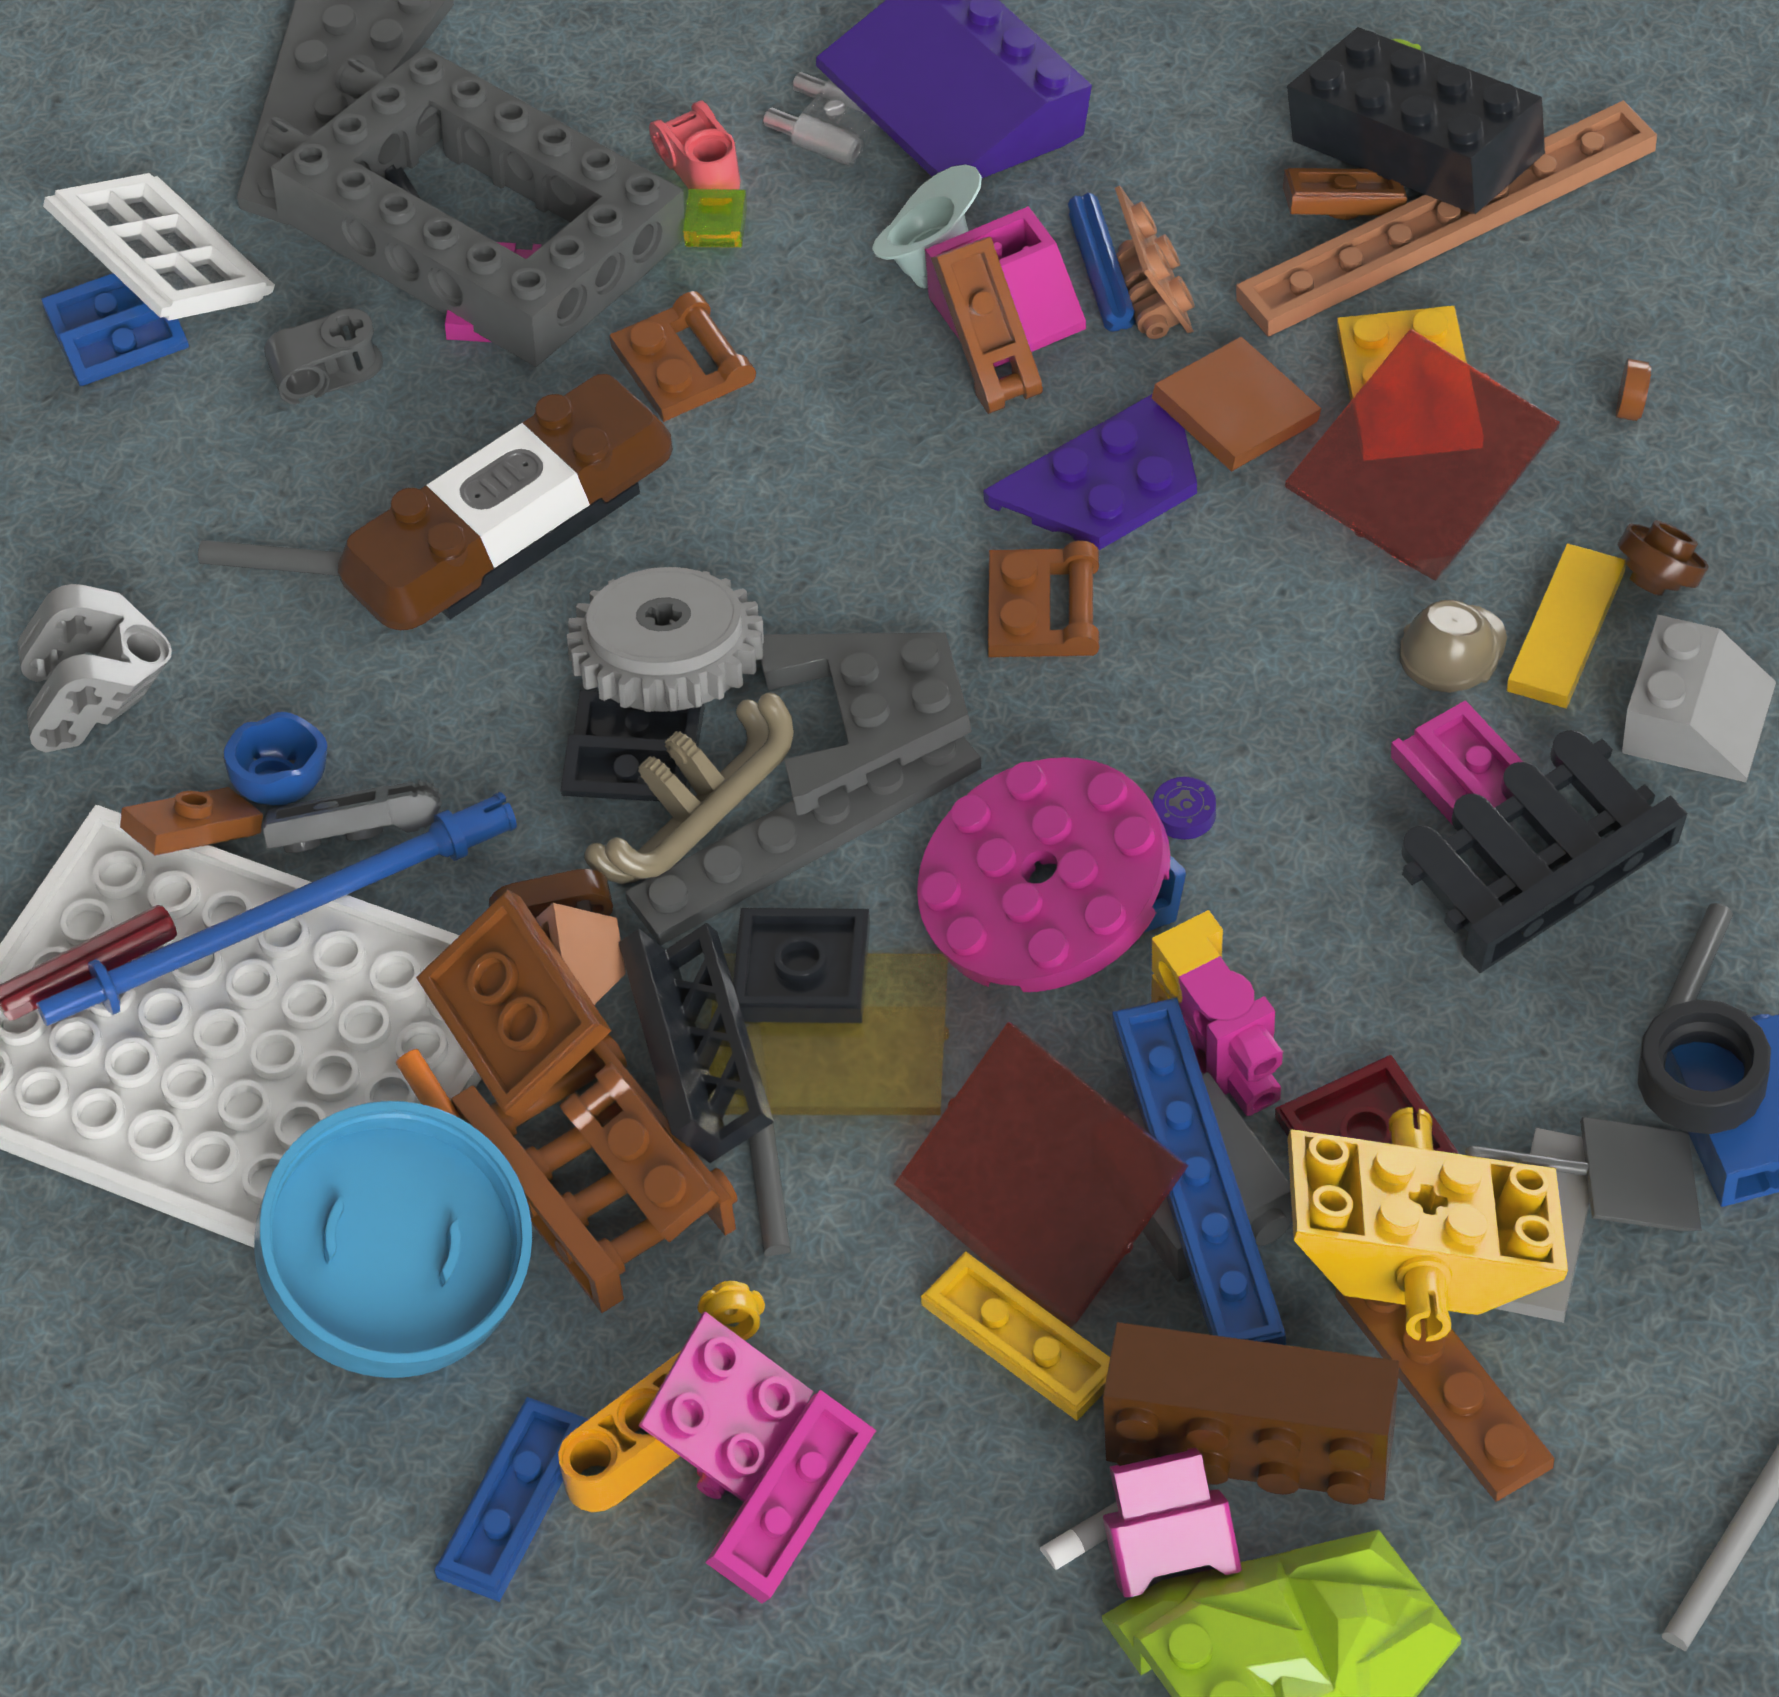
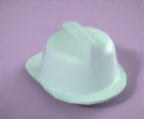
[872,164,982,288]

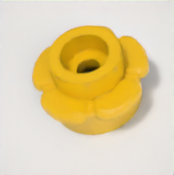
[697,1281,765,1340]

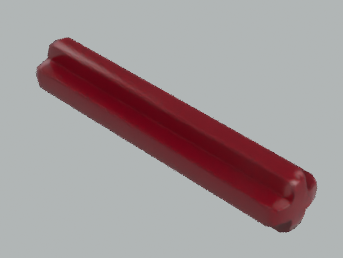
[0,905,177,1021]

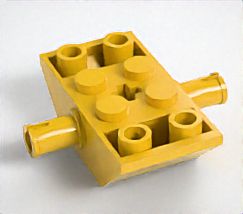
[1287,1107,1568,1342]

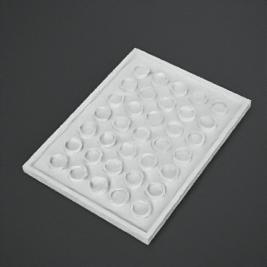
[0,805,482,1248]

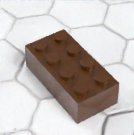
[1103,1322,1399,1505]

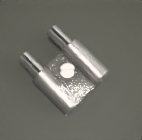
[763,72,882,167]

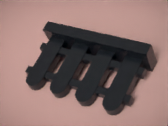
[1401,730,1688,973]

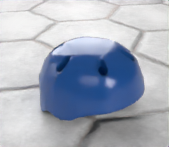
[224,712,327,806]

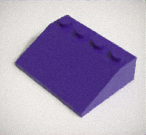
[815,0,1092,178]

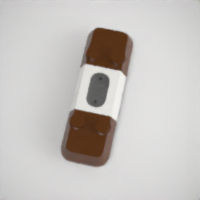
[338,374,673,631]

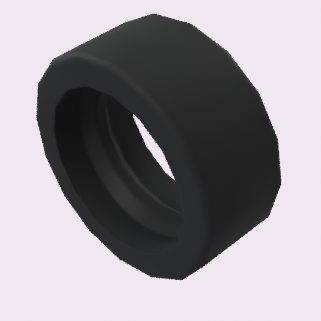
[1638,999,1771,1134]

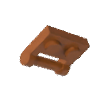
[609,291,756,422]
[988,541,1099,657]

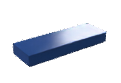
[434,1397,589,1602]

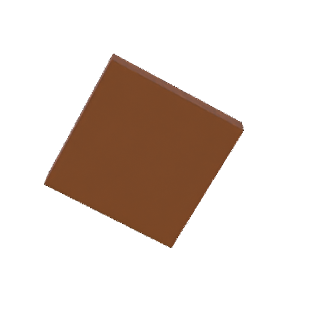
[1152,337,1322,472]

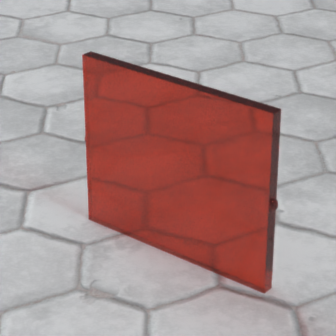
[1285,328,1560,581]
[894,1022,1188,1328]

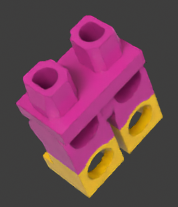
[1151,910,1283,1116]

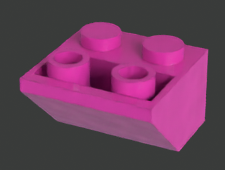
[925,206,1086,368]

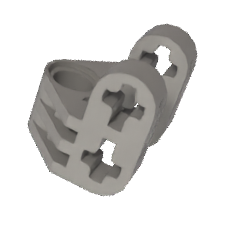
[17,584,172,753]

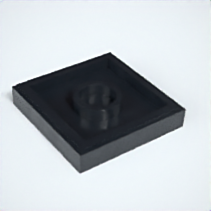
[733,908,870,1023]

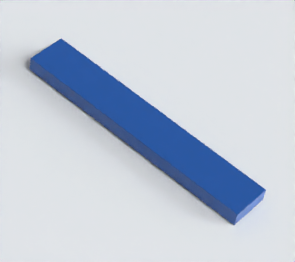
[1112,997,1286,1345]

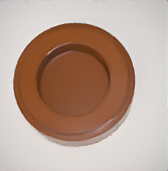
[1616,358,1651,421]

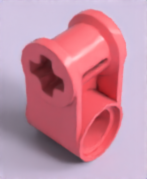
[649,101,740,203]

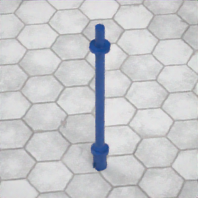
[36,792,517,1026]

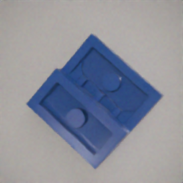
[41,273,189,387]

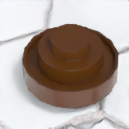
[1617,520,1709,596]

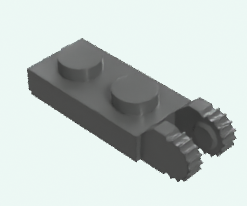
[263,780,442,853]

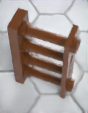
[451,1034,738,1313]

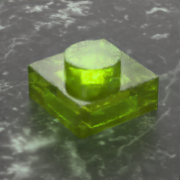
[683,189,747,247]

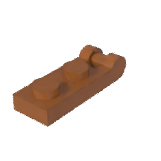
[931,237,1043,414]
[559,1062,721,1242]

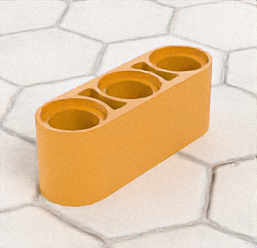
[558,1351,681,1512]

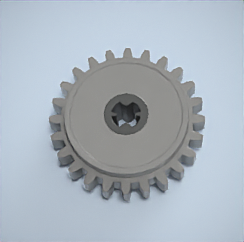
[567,567,764,712]

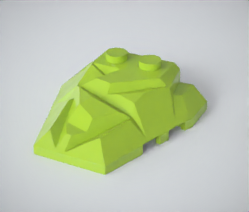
[1102,1530,1462,1697]

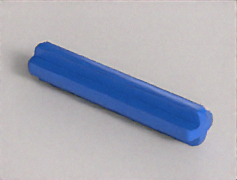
[1068,193,1135,332]

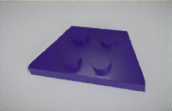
[983,394,1197,550]

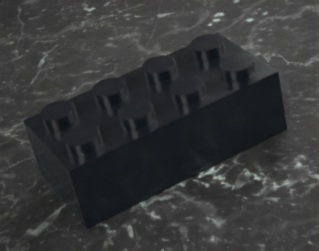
[1287,27,1545,214]

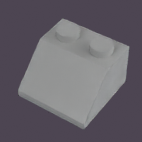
[1622,615,1776,783]

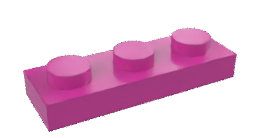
[705,1390,876,1604]

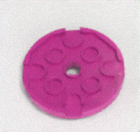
[917,757,1170,992]

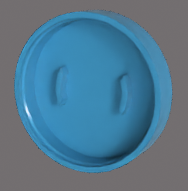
[254,1101,532,1378]

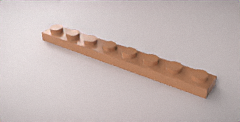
[1236,100,1657,337]

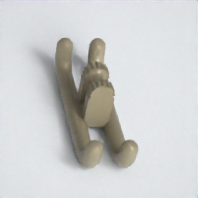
[584,692,794,884]

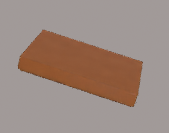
[416,890,612,1120]

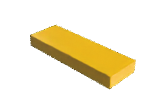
[1507,543,1626,709]
[921,1251,1110,1421]

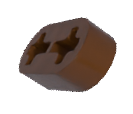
[488,869,613,918]

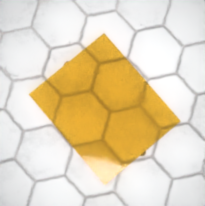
[706,953,949,1115]

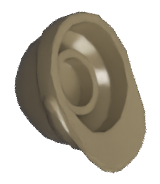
[1400,600,1507,693]

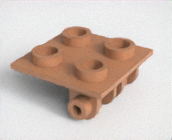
[1115,186,1195,339]

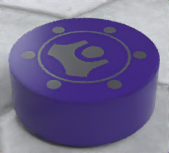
[1153,777,1216,840]

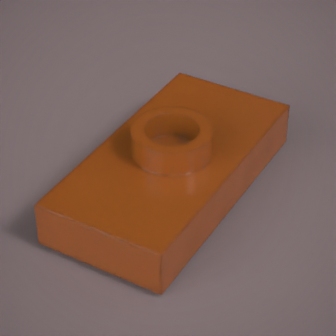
[1283,168,1407,220]
[120,787,263,856]

